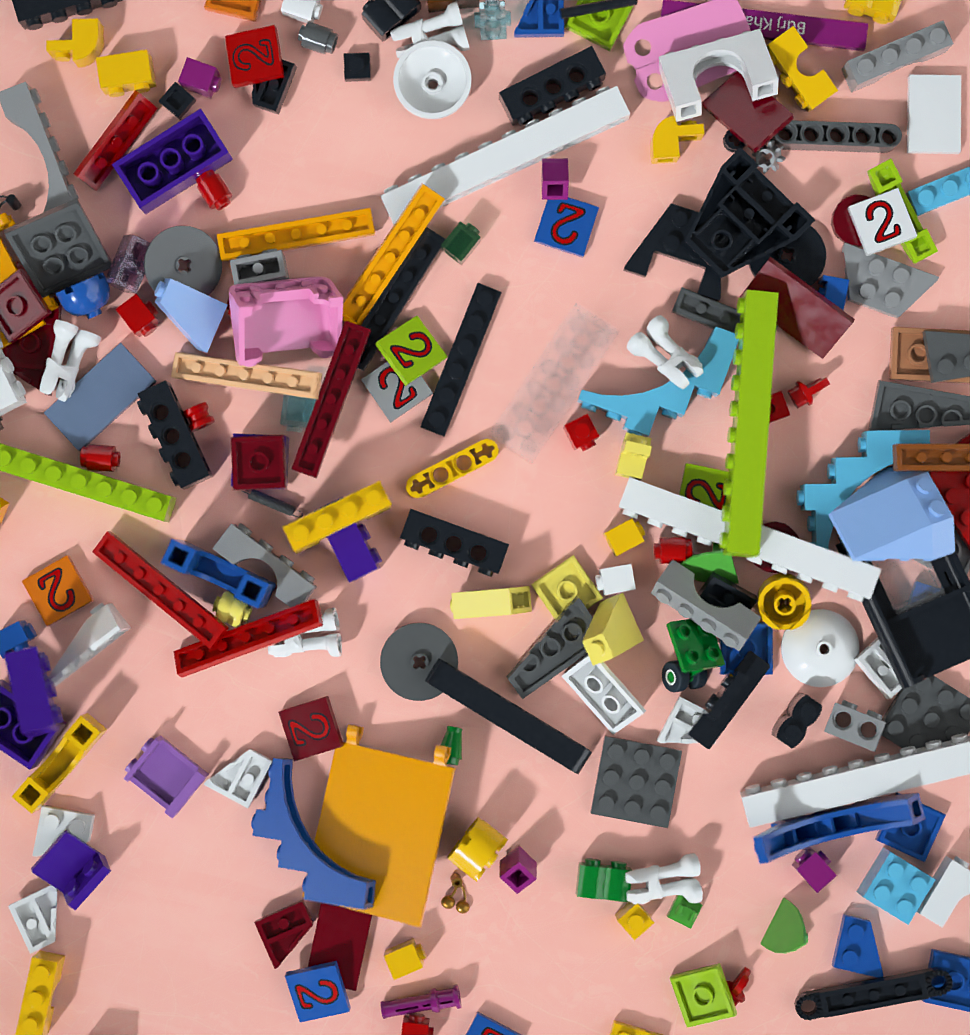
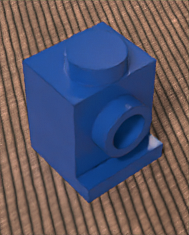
[818,275,849,311]
[0,620,37,659]

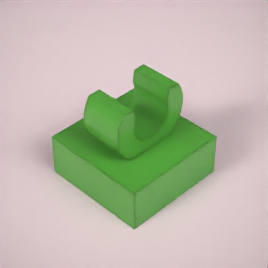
[667,895,702,929]

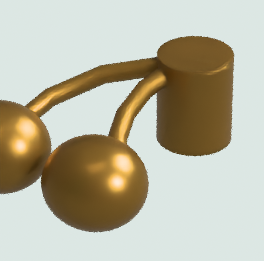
[441,873,470,914]

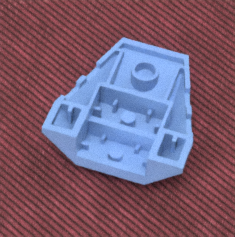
[828,466,955,561]

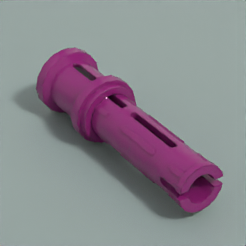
[380,984,462,1019]

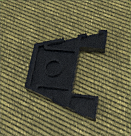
[623,203,721,302]

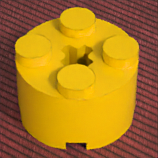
[757,573,811,630]
[447,817,508,882]

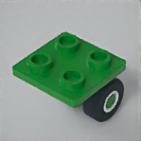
[662,619,725,693]

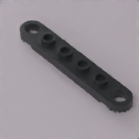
[794,967,953,1021]

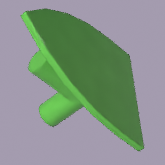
[680,542,739,584]
[760,897,808,954]

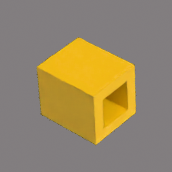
[603,518,646,556]
[615,902,654,941]
[384,938,426,980]

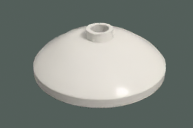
[393,40,471,119]
[781,609,860,687]

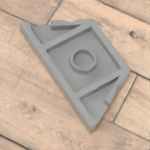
[842,243,939,319]

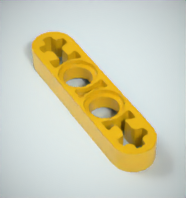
[406,439,499,499]

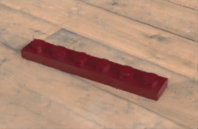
[291,321,371,479]

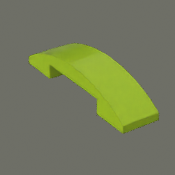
[867,159,938,264]

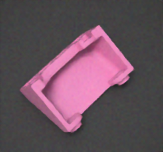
[229,277,343,367]

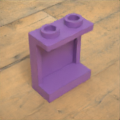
[123,735,209,818]

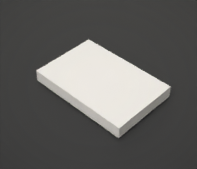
[907,74,961,154]

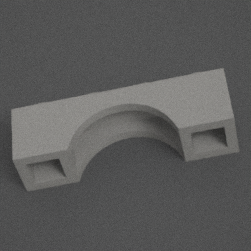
[841,20,954,93]
[212,523,317,607]
[651,559,762,651]

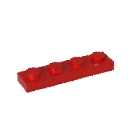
[73,91,158,191]

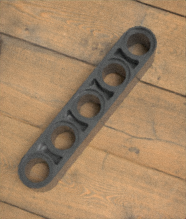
[770,120,902,153]

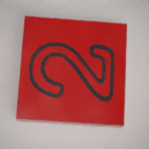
[225,25,284,88]

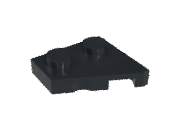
[252,60,297,115]
[698,572,758,610]

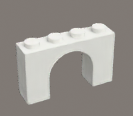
[659,29,779,122]
[917,855,970,928]

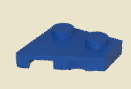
[514,0,564,38]
[832,914,884,978]

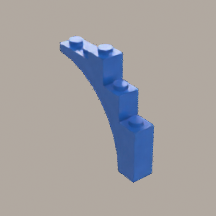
[251,758,376,910]
[753,793,925,864]

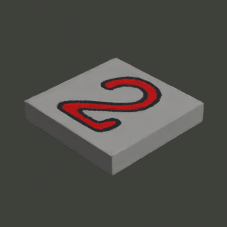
[361,362,433,423]

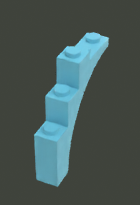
[577,327,739,437]
[796,430,930,549]

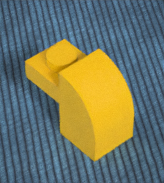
[46,18,104,68]
[650,115,704,164]

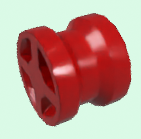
[183,402,215,432]

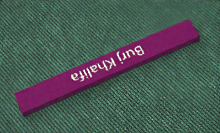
[660,0,868,51]

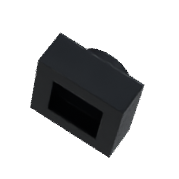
[344,52,371,82]
[159,82,196,120]

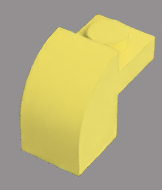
[614,432,652,481]

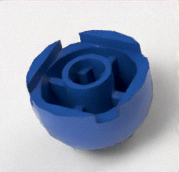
[55,272,110,319]

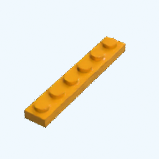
[343,183,445,325]
[217,208,375,261]

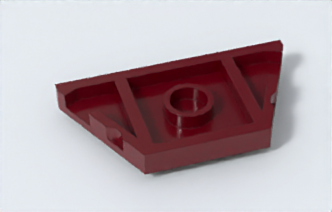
[2,296,62,396]

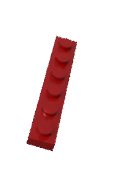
[92,531,229,649]
[173,599,323,678]

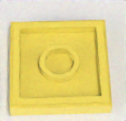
[531,555,603,620]

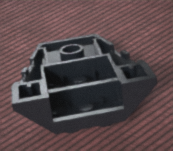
[684,147,815,278]

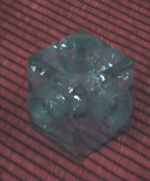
[474,0,511,40]

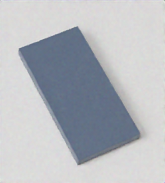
[44,342,157,451]

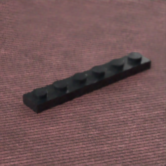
[358,227,446,372]
[420,282,502,437]

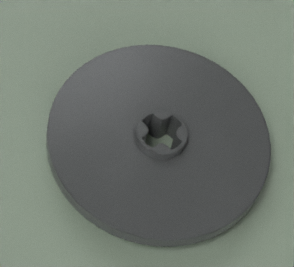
[144,226,222,296]
[380,623,458,701]

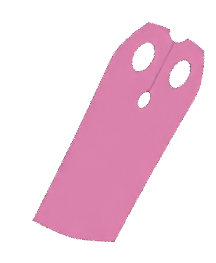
[623,0,751,102]

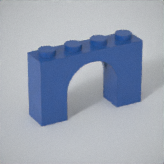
[161,539,277,609]

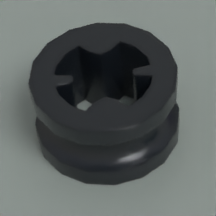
[723,130,745,153]

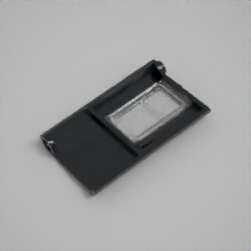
[835,537,970,689]

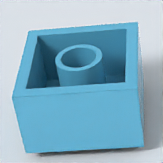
[856,847,935,925]

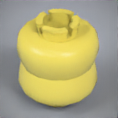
[212,591,253,628]

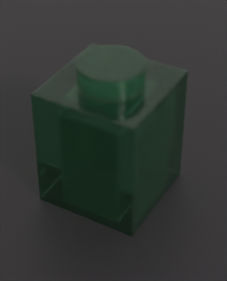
[441,221,481,266]

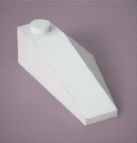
[48,602,131,687]

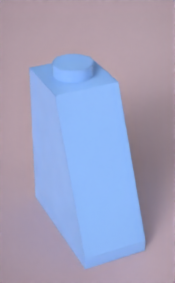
[154,278,228,353]

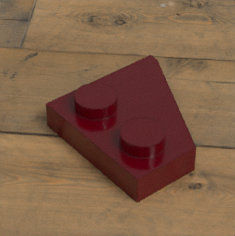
[254,899,314,969]

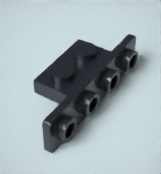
[688,651,770,749]

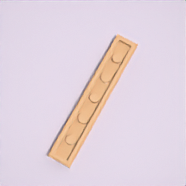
[171,352,322,400]

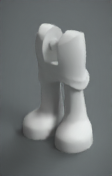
[390,1,470,58]
[627,315,704,389]
[40,320,101,402]
[268,607,342,658]
[625,853,703,904]

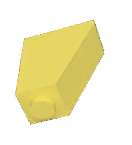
[450,586,532,619]
[582,593,644,666]

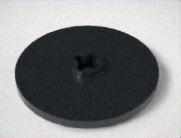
[749,226,826,286]

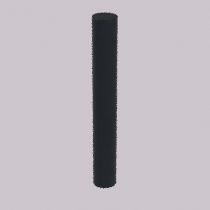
[559,0,638,19]

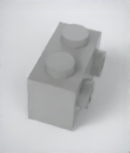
[230,249,289,285]

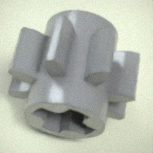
[751,139,786,174]

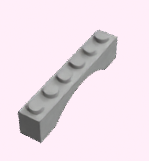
[0,82,79,213]

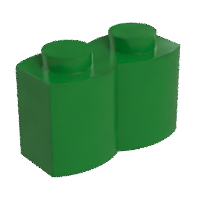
[575,858,632,902]

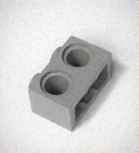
[824,700,887,752]

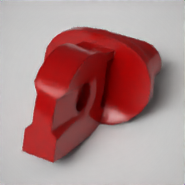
[787,377,830,409]
[727,967,751,1007]

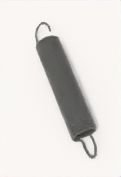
[241,490,303,518]

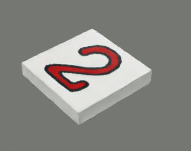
[848,188,917,256]

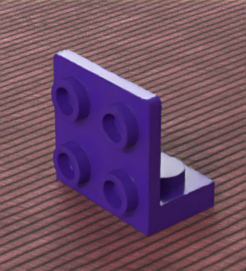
[31,830,111,911]

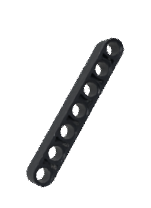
[425,658,592,775]

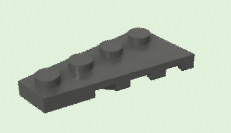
[922,331,970,383]
[868,380,970,431]
[506,596,593,699]

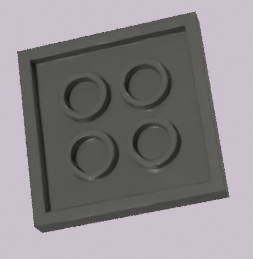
[4,198,113,298]
[875,675,970,749]
[590,735,682,828]

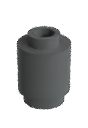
[298,22,338,55]

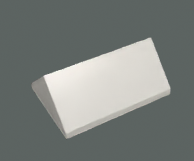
[562,653,646,735]

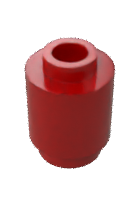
[196,170,232,210]
[80,444,121,472]
[654,537,692,564]

